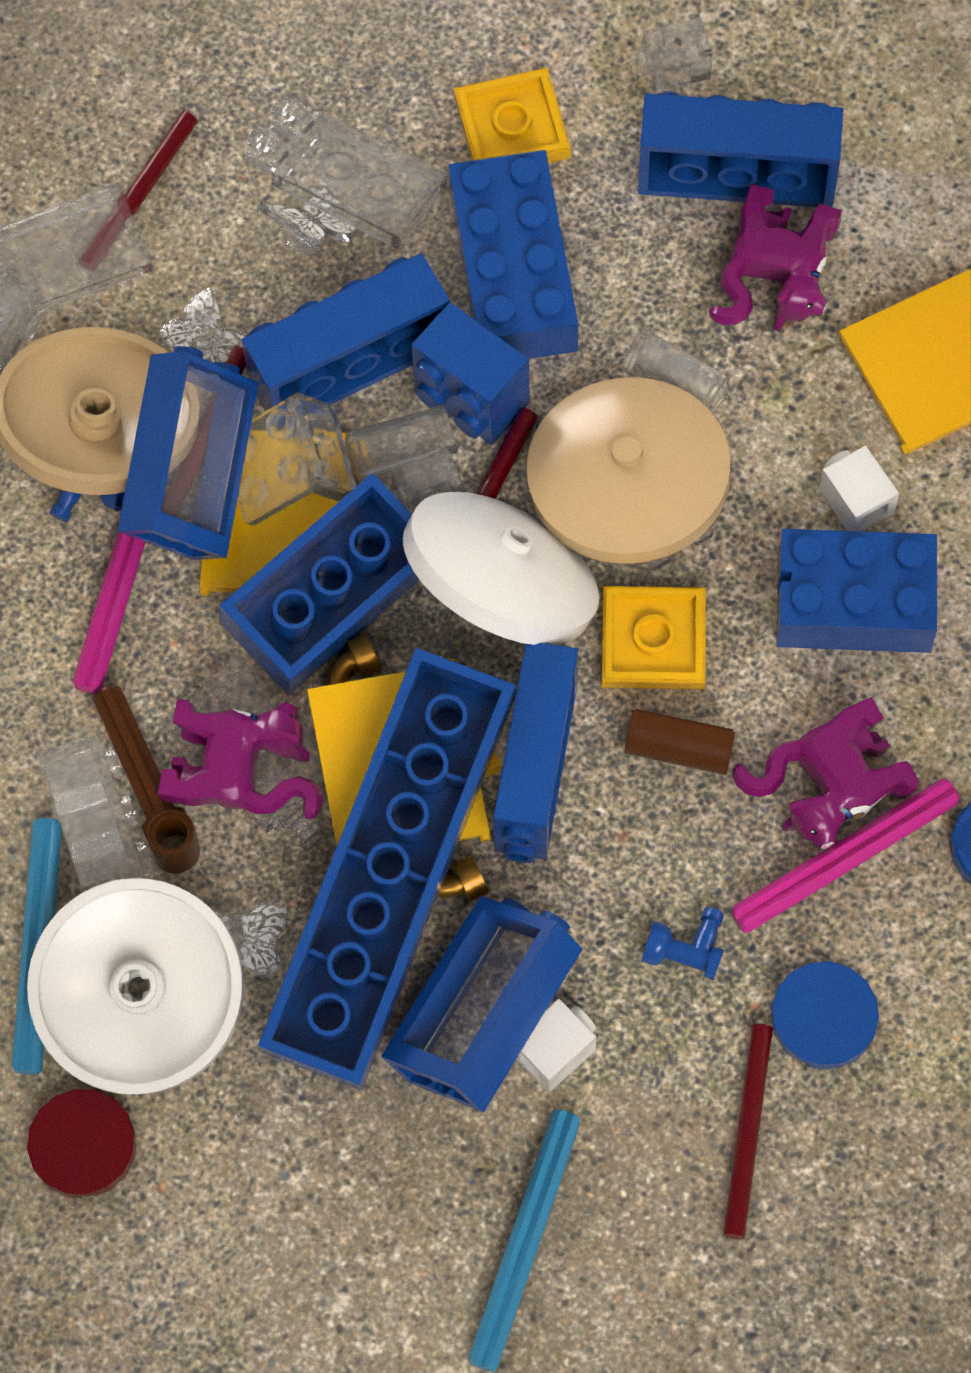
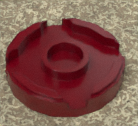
[27,1089,136,1198]

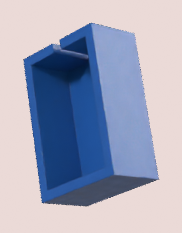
[776,529,937,653]

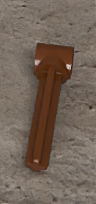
[93,686,200,873]

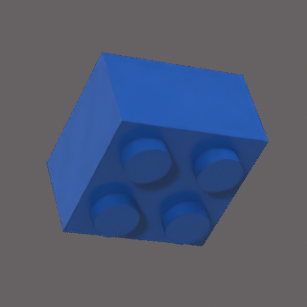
[411,302,530,445]

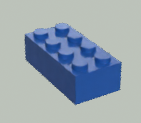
[638,92,844,208]
[448,150,578,359]
[241,253,450,431]
[219,473,419,696]

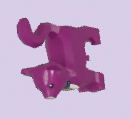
[709,184,842,332]
[732,697,920,849]
[158,699,323,819]

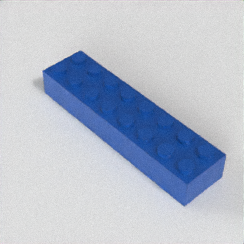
[258,648,516,1091]

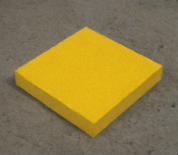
[454,68,571,163]
[602,586,706,690]

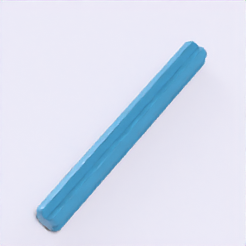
[11,818,62,1075]
[469,1109,580,1372]

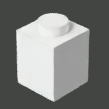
[819,446,899,531]
[516,999,596,1093]

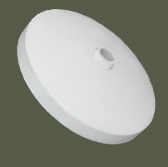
[403,492,599,645]
[27,878,244,1095]

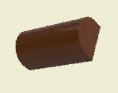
[624,709,735,775]

